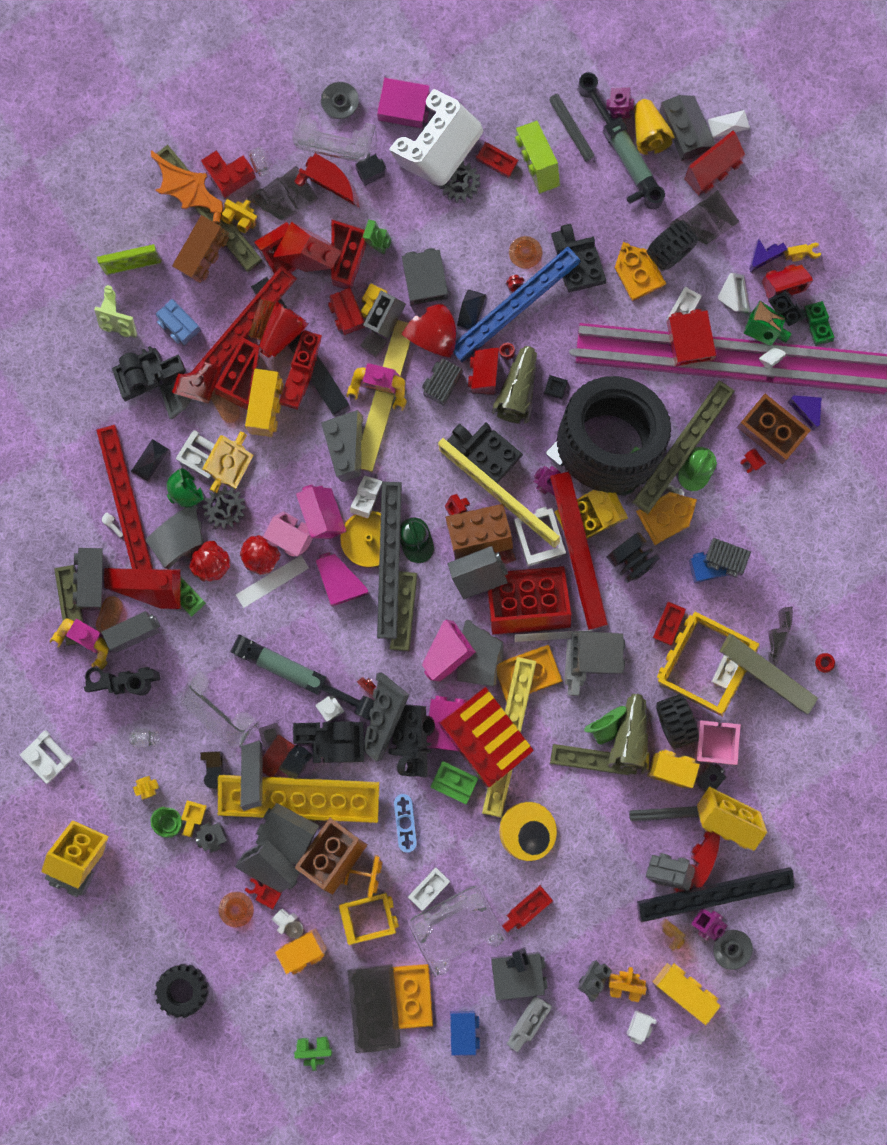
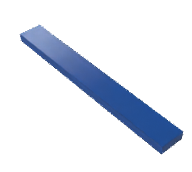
[453,247,581,363]

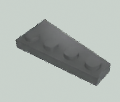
[364,672,410,762]

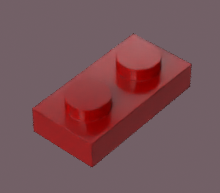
[476,141,519,178]
[652,602,686,646]

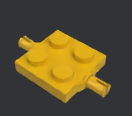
[202,431,254,493]

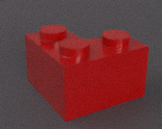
[200,150,256,199]

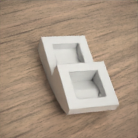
[350,475,382,518]

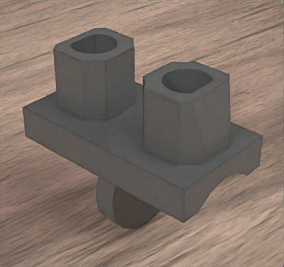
[577,960,612,1002]

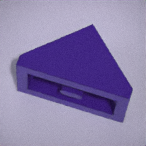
[788,395,822,431]

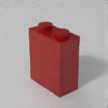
[667,309,716,367]

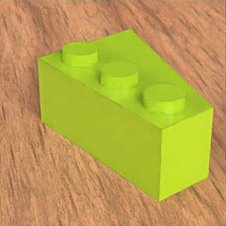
[514,120,560,194]

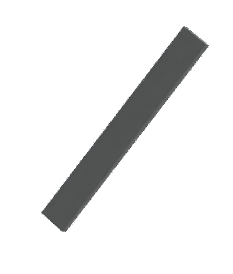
[377,481,402,639]

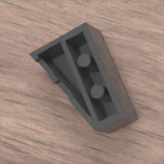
[321,410,363,482]

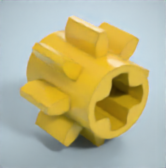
[133,776,159,800]

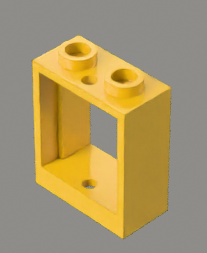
[339,892,399,945]

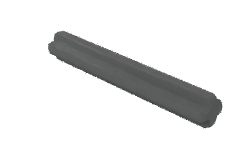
[549,94,594,162]
[629,806,699,821]

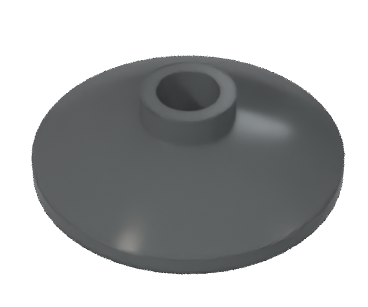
[321,82,359,119]
[713,930,753,970]

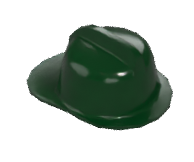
[400,517,434,564]

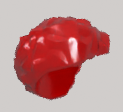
[240,535,281,575]
[190,541,230,582]

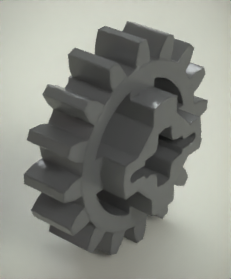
[439,161,480,203]
[203,486,246,529]

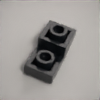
[768,290,806,326]

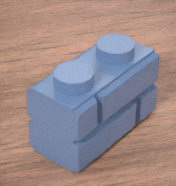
[156,299,201,346]

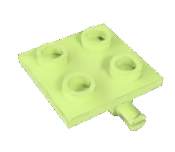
[94,285,137,338]

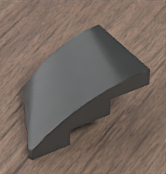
[145,505,204,569]
[457,620,503,686]

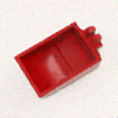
[295,153,359,208]

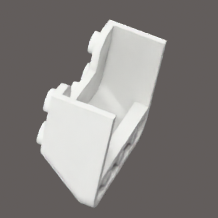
[389,89,483,186]

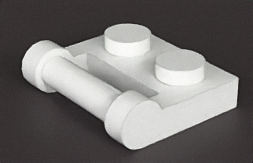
[176,430,215,480]
[20,730,73,784]

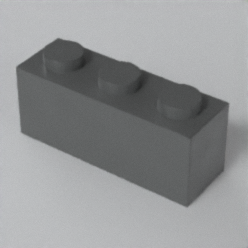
[73,548,103,610]

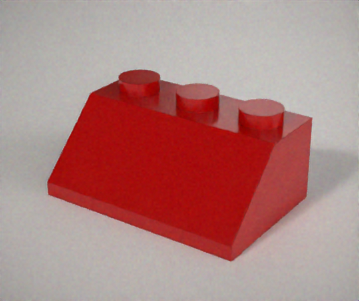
[684,130,745,196]

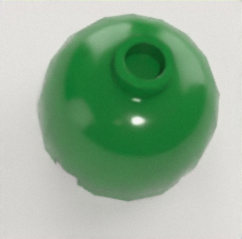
[167,468,204,508]

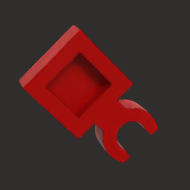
[245,878,283,909]

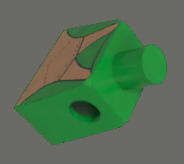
[743,301,792,345]

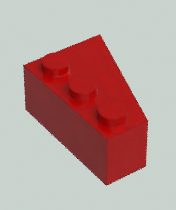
[331,219,367,290]
[214,337,260,410]

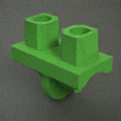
[294,1036,333,1071]

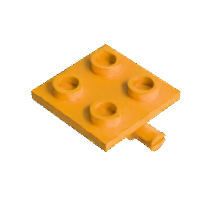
[341,854,382,898]

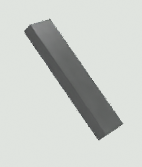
[240,740,262,811]

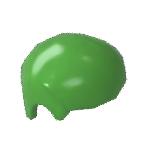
[151,806,183,838]

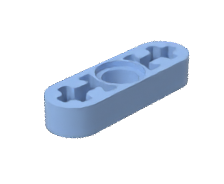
[394,794,417,853]

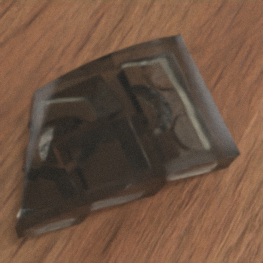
[247,166,318,220]
[670,190,740,245]
[767,607,793,667]

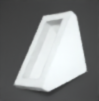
[708,110,750,138]
[718,273,750,313]

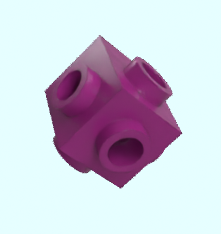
[607,87,635,119]
[533,465,561,496]
[691,909,728,941]

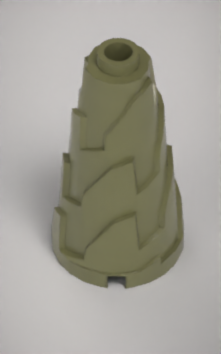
[492,346,537,424]
[608,694,649,774]

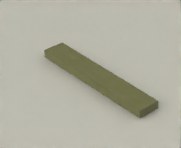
[719,634,818,715]

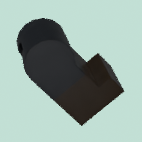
[200,751,223,789]

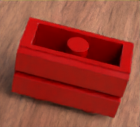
[327,288,365,335]

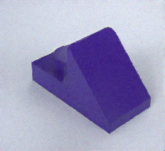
[749,239,787,272]

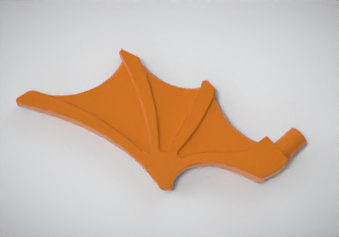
[151,150,223,224]

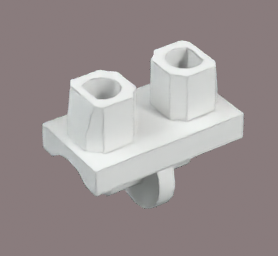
[272,909,304,939]

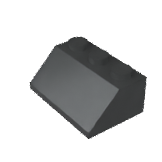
[659,95,716,161]

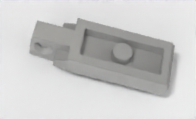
[564,640,586,696]
[507,996,552,1052]

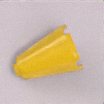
[634,99,675,155]

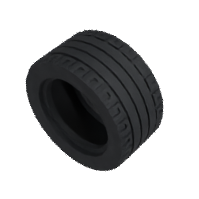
[556,376,671,493]

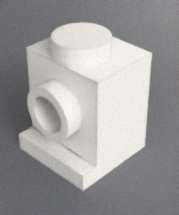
[315,696,344,722]
[627,1010,657,1045]

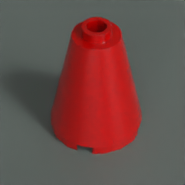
[259,302,309,358]

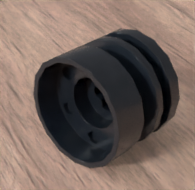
[606,532,660,583]

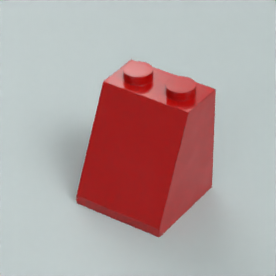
[273,222,341,272]

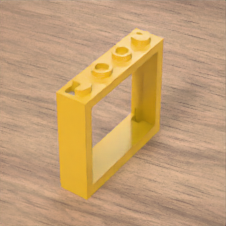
[657,611,760,717]

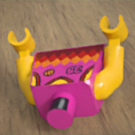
[346,363,407,411]
[49,619,109,670]

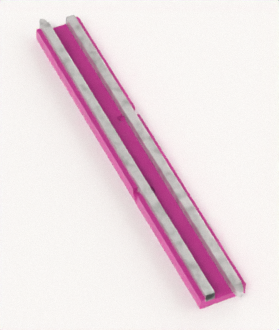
[569,323,887,394]

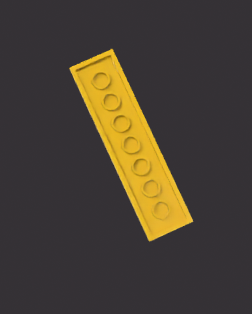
[218,775,380,823]

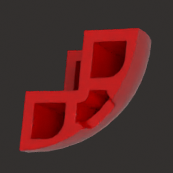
[402,304,456,358]

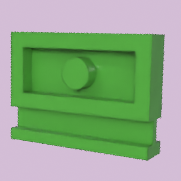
[430,761,479,804]

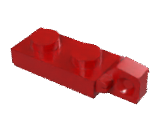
[502,885,553,933]

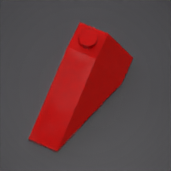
[104,568,181,609]

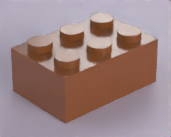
[172,215,229,283]
[737,393,811,464]
[445,504,513,560]
[294,818,368,895]

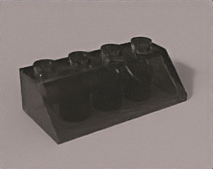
[347,964,401,1053]

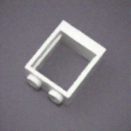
[514,507,566,567]

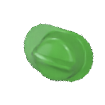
[678,447,717,491]
[584,706,627,745]

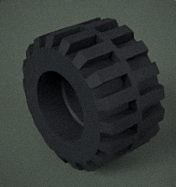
[646,220,699,271]
[656,694,699,749]
[155,964,209,1018]

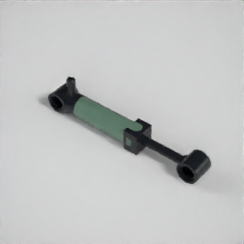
[578,72,665,209]
[230,634,374,721]

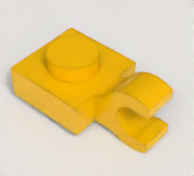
[785,242,821,262]
[361,283,388,318]
[181,800,207,838]

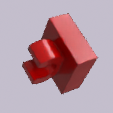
[740,448,767,473]
[445,494,470,515]

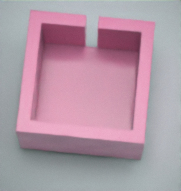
[263,511,313,557]
[694,720,741,765]

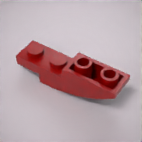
[279,330,322,410]
[673,830,720,893]

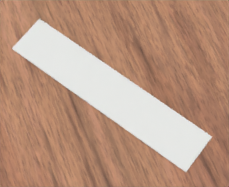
[236,555,309,608]
[515,630,592,642]

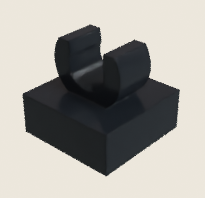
[505,947,531,973]

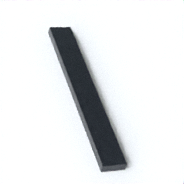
[251,277,349,415]
[637,867,795,923]

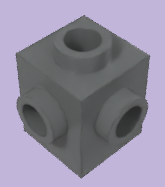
[195,822,229,853]

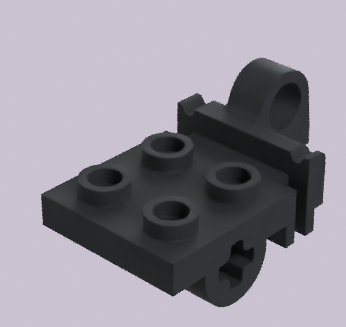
[551,223,606,293]
[112,346,186,402]
[447,422,523,483]
[84,667,160,696]
[388,704,435,777]
[293,721,364,763]

